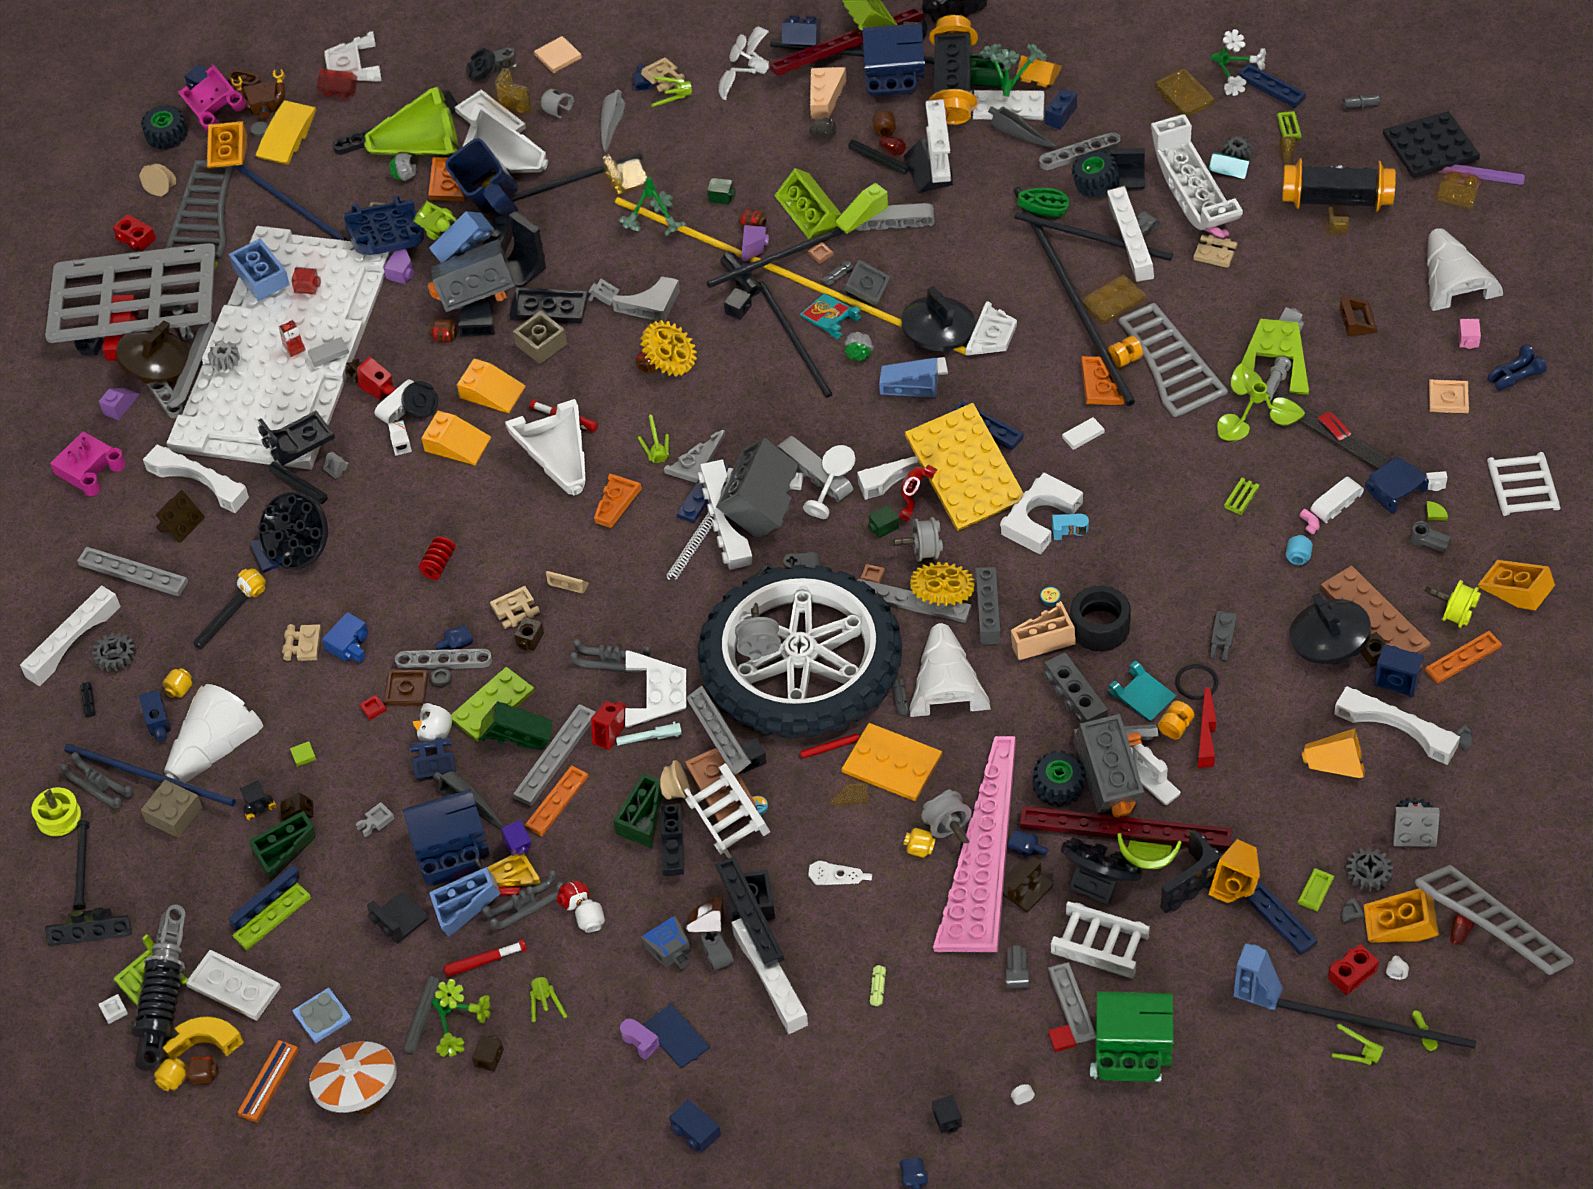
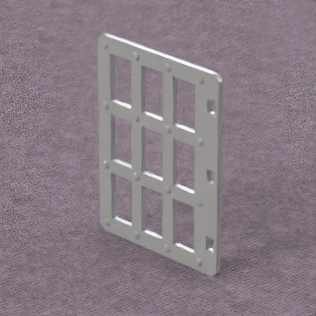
[45,243,216,343]

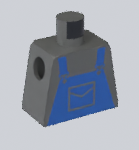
[641,916,691,969]

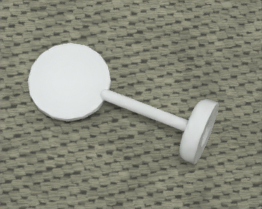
[803,445,856,519]

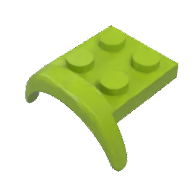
[1118,833,1181,869]
[114,934,188,1007]

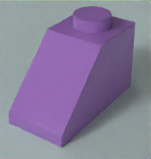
[741,225,769,261]
[384,249,414,284]
[99,388,139,421]

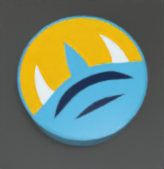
[752,796,768,815]

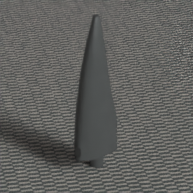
[988,106,1057,148]
[433,771,503,829]

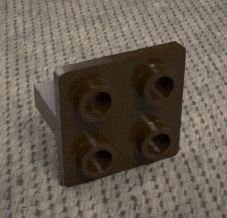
[156,490,205,542]
[1003,858,1054,912]

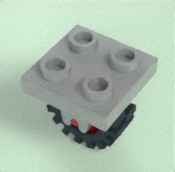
[1393,797,1440,847]

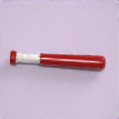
[529,399,598,432]
[443,939,527,977]

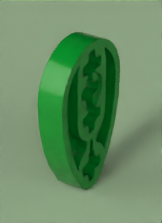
[1017,188,1069,218]

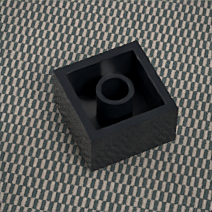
[729,870,775,921]

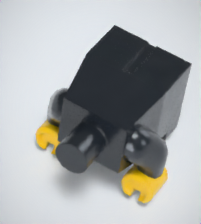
[240,780,277,820]

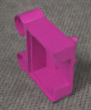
[178,64,246,131]
[50,432,126,496]

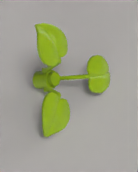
[1217,363,1305,441]

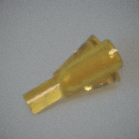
[1279,136,1297,167]

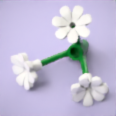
[1211,29,1266,96]

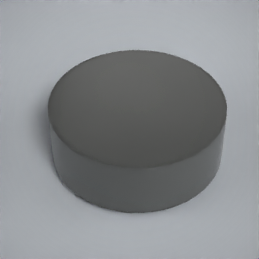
[250,122,268,138]
[431,668,451,688]

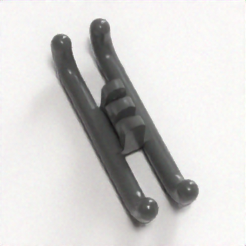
[570,639,651,673]
[60,752,133,809]
[482,870,564,930]

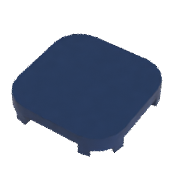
[344,196,424,255]

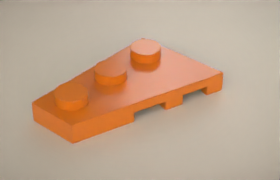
[428,157,464,201]
[1080,356,1124,405]
[594,473,642,528]

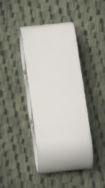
[375,379,414,424]
[1310,477,1364,523]

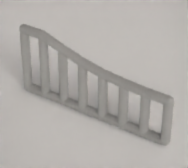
[1118,303,1228,418]
[1415,865,1574,975]

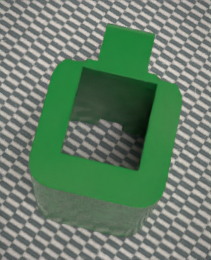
[1096,991,1173,1082]

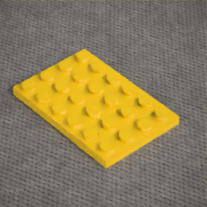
[905,403,1024,531]

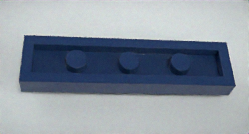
[1238,63,1306,108]
[951,400,1023,450]
[677,459,729,523]
[229,865,299,931]
[1244,882,1317,956]

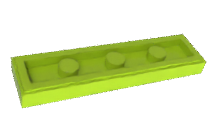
[232,883,311,951]

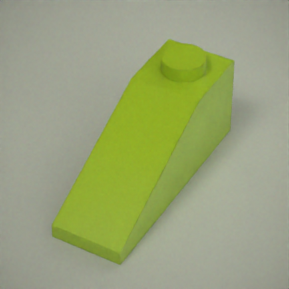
[835,183,888,234]

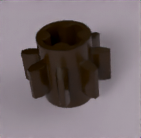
[345,359,363,382]

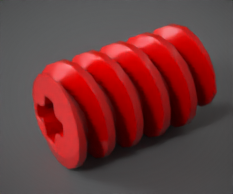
[418,536,456,580]

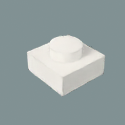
[1426,471,1447,491]
[98,994,128,1024]

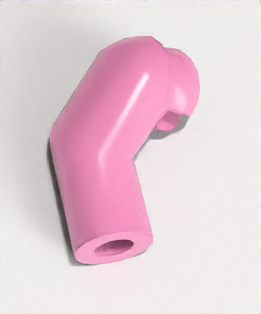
[1204,226,1229,239]
[1300,509,1320,534]

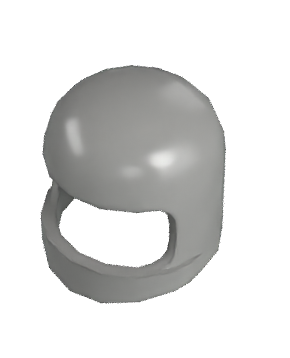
[541,89,574,118]

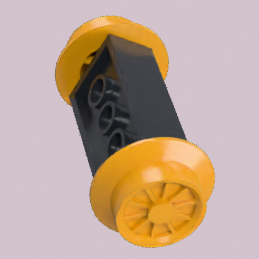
[929,15,978,125]
[1282,158,1395,212]

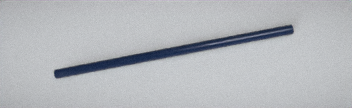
[234,165,347,241]
[65,744,236,807]

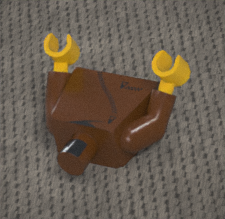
[231,69,285,119]

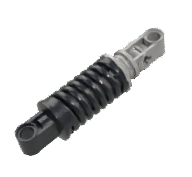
[131,905,185,1071]

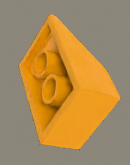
[207,121,247,168]
[457,358,526,413]
[422,411,491,465]
[1478,560,1555,610]
[1364,888,1439,943]

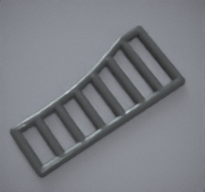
[165,160,234,259]

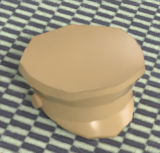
[139,164,176,196]
[660,760,690,800]

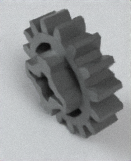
[92,632,137,672]
[1346,847,1393,892]

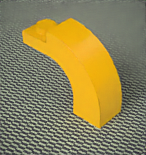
[162,1017,244,1060]

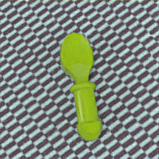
[1411,1011,1438,1051]

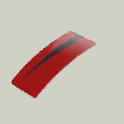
[1317,412,1351,441]

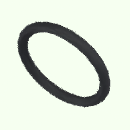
[1175,664,1218,700]

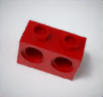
[113,214,156,252]
[1328,944,1379,996]

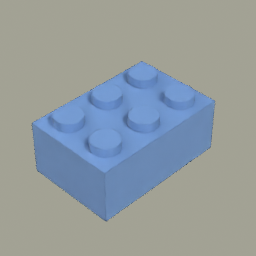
[429,211,494,263]
[229,238,290,301]

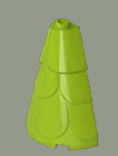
[364,87,458,155]

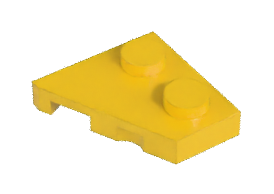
[487,854,541,887]

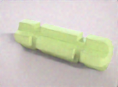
[870,965,886,1006]

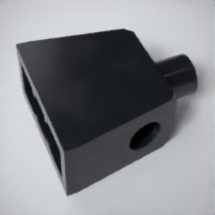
[458,299,495,337]

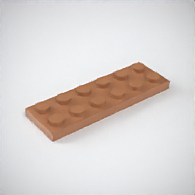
[1320,565,1431,654]

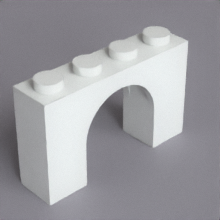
[1000,473,1083,555]

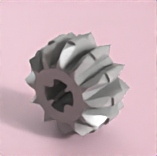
[208,341,240,372]

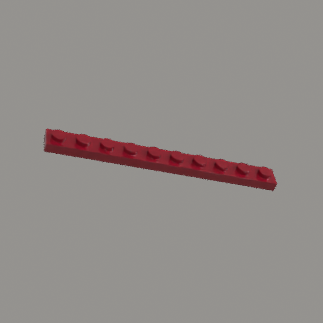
[768,6,925,76]
[1020,806,1232,850]

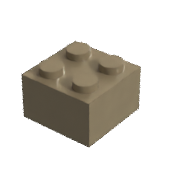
[513,311,567,364]
[141,780,202,838]

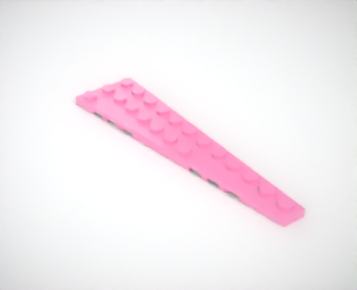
[933,736,1016,952]

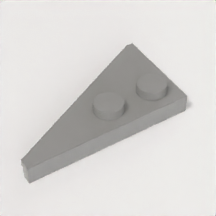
[664,430,725,483]

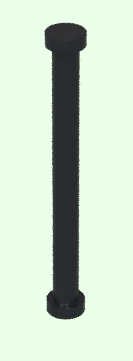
[73,820,89,910]

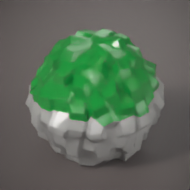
[389,153,417,181]
[844,332,874,361]

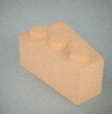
[810,67,847,119]
[1011,601,1076,660]

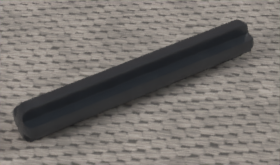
[848,140,909,175]
[268,461,328,504]
[193,590,249,650]

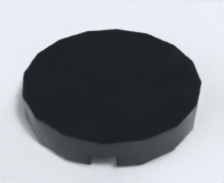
[466,48,495,81]
[401,381,438,419]

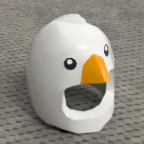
[413,703,452,742]

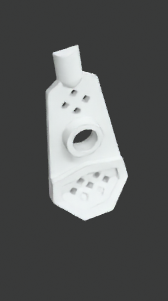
[809,861,872,885]

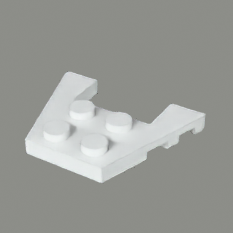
[324,31,382,81]
[625,651,686,728]

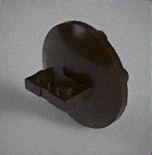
[116,320,189,384]

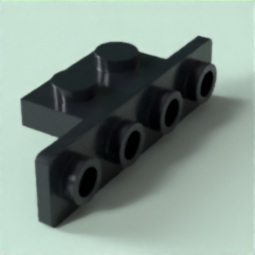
[45,907,132,946]

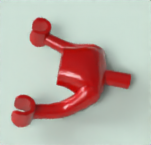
[899,465,938,522]

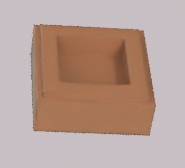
[808,242,833,264]
[860,564,885,584]

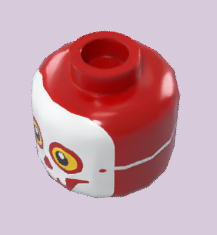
[557,880,589,910]

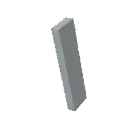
[1048,962,1096,1044]

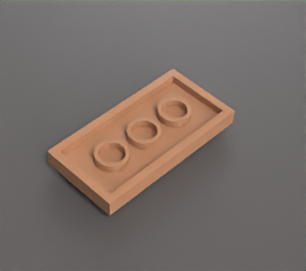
[685,748,758,822]

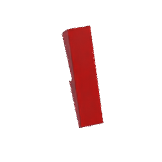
[1198,688,1217,768]

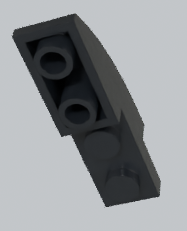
[661,804,685,876]

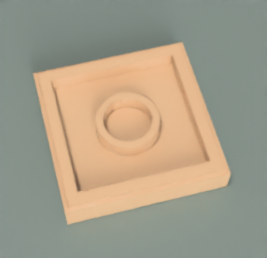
[534,36,582,73]
[1429,380,1469,413]

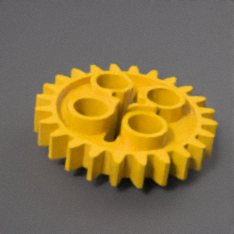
[640,320,697,377]
[910,562,974,606]

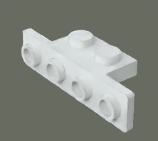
[1130,744,1180,805]

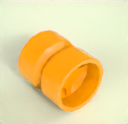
[1108,335,1143,368]
[1158,701,1195,740]

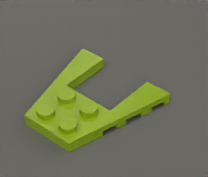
[1242,319,1309,395]

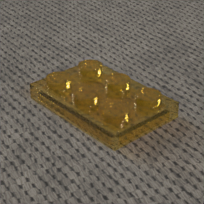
[1155,68,1215,117]
[1081,274,1147,325]

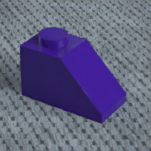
[501,820,531,856]

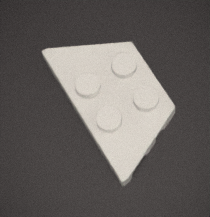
[966,301,1017,355]

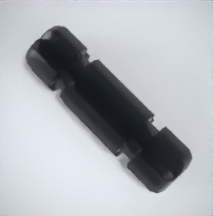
[80,682,96,717]

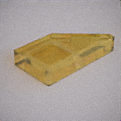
[830,782,868,806]

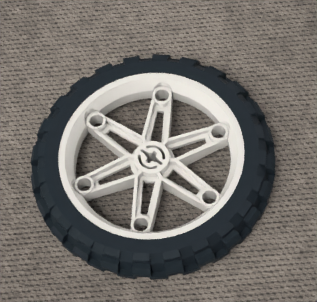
[698,565,902,738]

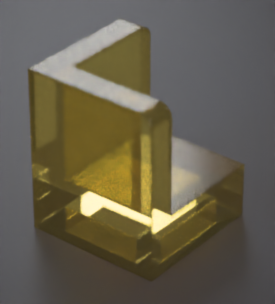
[1328,207,1349,234]

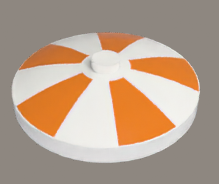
[309,1041,397,1112]

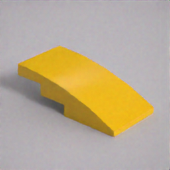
[255,100,316,165]

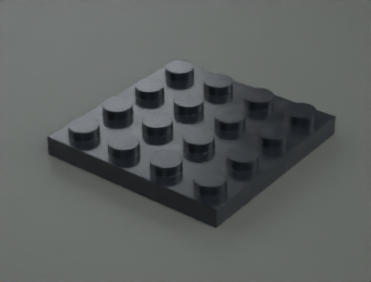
[1383,111,1480,178]

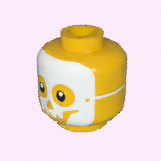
[237,569,266,597]

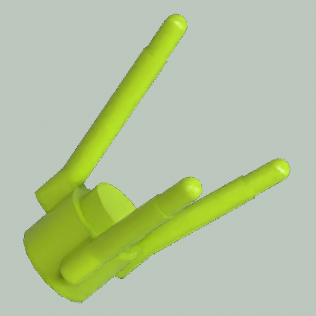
[651,76,692,107]
[638,414,669,463]
[530,977,567,1022]
[1331,1024,1384,1065]

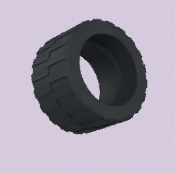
[1070,585,1131,652]

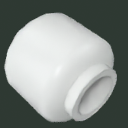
[575,900,605,933]

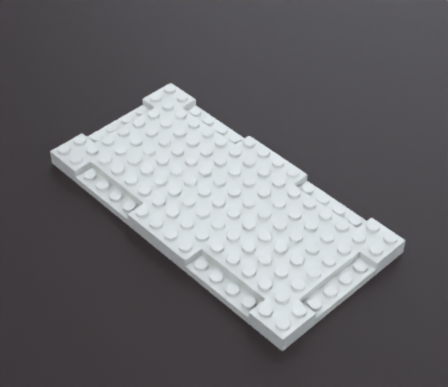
[167,226,394,470]

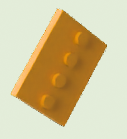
[842,723,942,802]

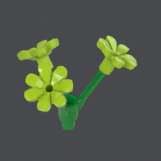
[432,979,490,1057]

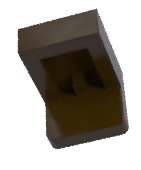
[281,792,314,821]

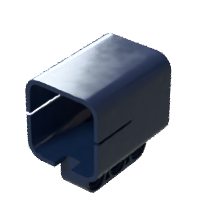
[862,24,925,97]
[445,138,519,217]
[402,789,490,886]

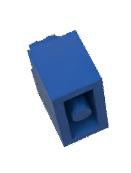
[322,612,368,663]

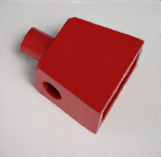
[357,356,396,400]
[591,701,626,750]

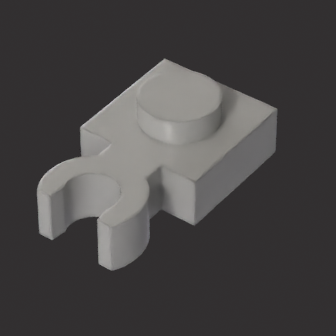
[356,802,395,837]

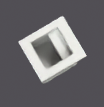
[388,421,412,456]

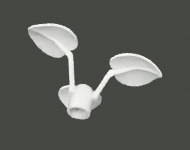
[719,27,769,100]

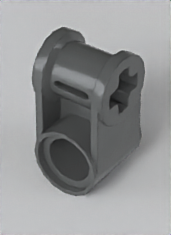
[489,47,518,74]
[783,552,821,570]
[701,931,734,971]

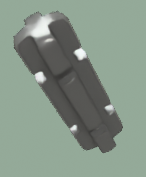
[822,261,853,287]
[893,679,909,715]

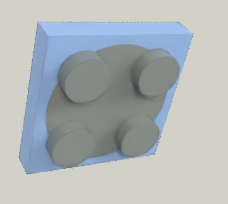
[292,987,352,1044]

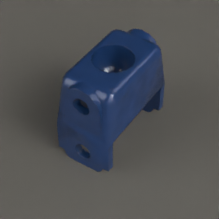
[1365,457,1429,514]

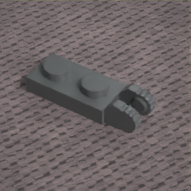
[1210,611,1237,660]

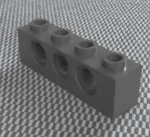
[976,567,1000,645]
[1043,652,1108,725]

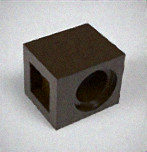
[514,617,544,651]
[1360,632,1386,667]
[472,1035,504,1072]

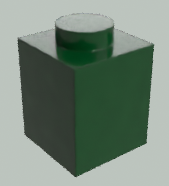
[707,178,736,204]
[868,505,899,538]

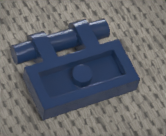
[410,737,456,779]

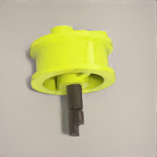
[1424,580,1481,628]
[32,788,81,836]

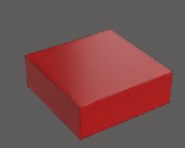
[359,695,387,720]
[1048,1025,1076,1052]

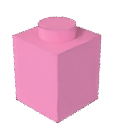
[1458,319,1481,349]

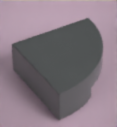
[1455,725,1472,751]
[1341,898,1364,924]

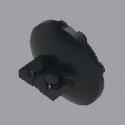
[901,286,975,352]
[258,492,328,569]
[1290,593,1372,665]
[1060,838,1143,905]

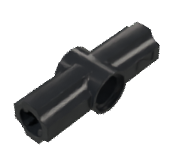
[720,251,762,297]

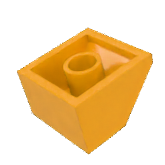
[1016,56,1062,87]

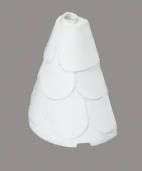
[463,103,548,173]
[1427,229,1503,311]
[505,399,585,495]
[909,623,991,717]
[164,684,263,783]

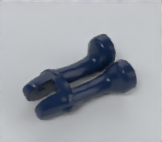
[1487,344,1547,391]

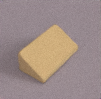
[546,571,589,594]

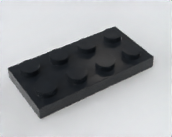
[510,287,588,323]

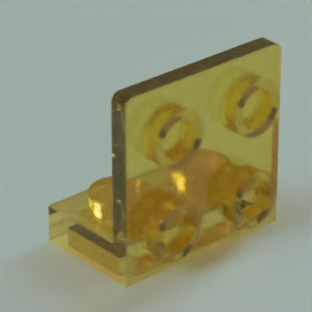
[495,68,532,113]
[603,155,647,195]
[1437,171,1483,209]

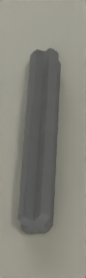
[403,976,440,1054]

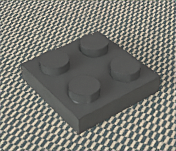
[844,259,890,307]

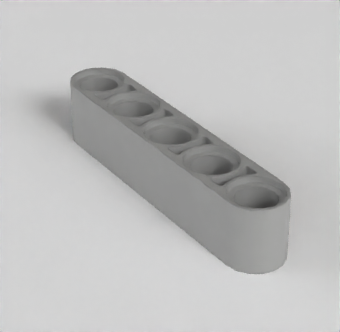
[854,203,935,231]
[776,436,853,502]

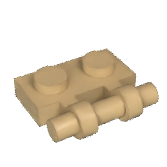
[641,58,685,92]
[1193,234,1238,268]
[490,586,540,629]
[282,624,321,661]

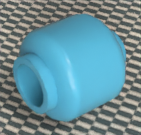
[1286,535,1313,565]

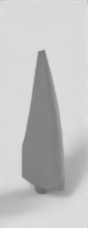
[601,90,625,152]

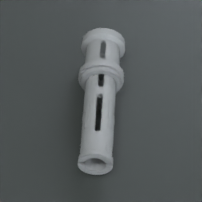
[1264,356,1291,401]

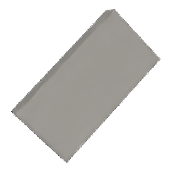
[307,337,349,367]

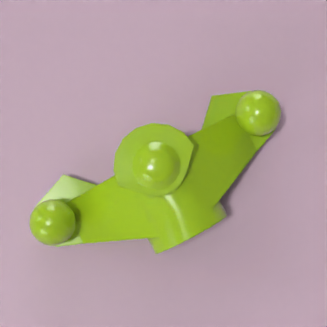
[413,201,457,240]

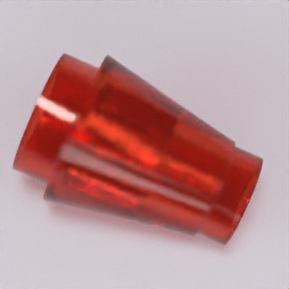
[879,136,906,155]
[1450,913,1475,945]

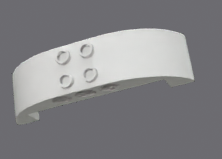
[1151,114,1243,230]

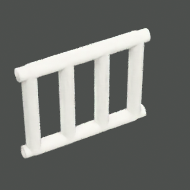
[1487,452,1560,516]

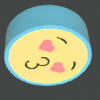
[1040,587,1060,607]

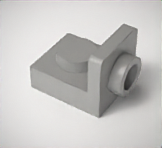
[588,279,619,306]

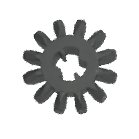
[1222,135,1252,160]

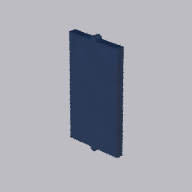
[643,1004,710,1069]

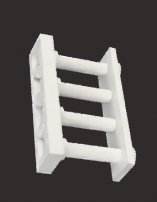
[926,100,951,183]
[684,763,770,859]
[1051,902,1150,979]

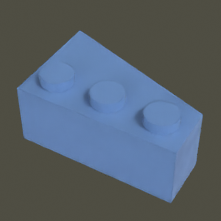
[879,358,938,398]
[429,867,501,936]
[1234,943,1283,1010]

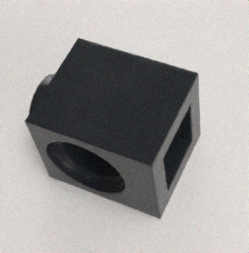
[724,288,752,320]
[741,738,766,773]
[932,1095,962,1133]

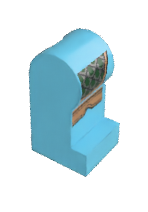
[1052,514,1089,540]

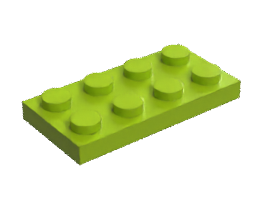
[451,667,535,742]

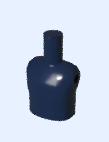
[632,64,652,91]
[435,624,473,650]
[1007,829,1048,857]
[899,1158,928,1189]

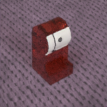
[279,320,306,357]

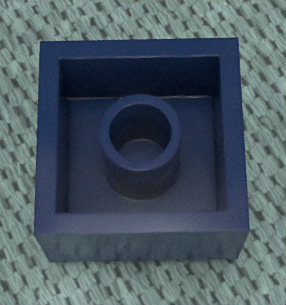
[782,15,821,45]
[1374,644,1424,697]

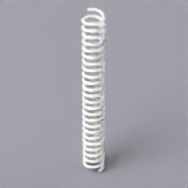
[667,513,714,580]

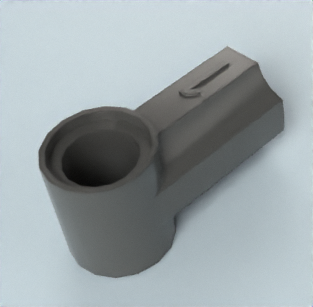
[1136,211,1160,236]
[1410,521,1451,553]
[1006,945,1028,988]

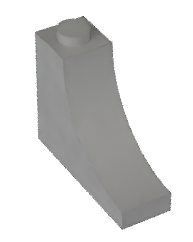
[612,276,680,323]

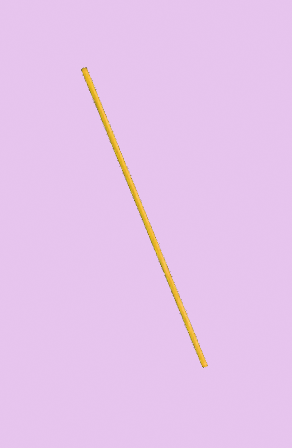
[615,197,967,356]

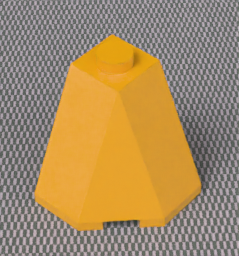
[1302,728,1365,778]
[1209,839,1260,903]

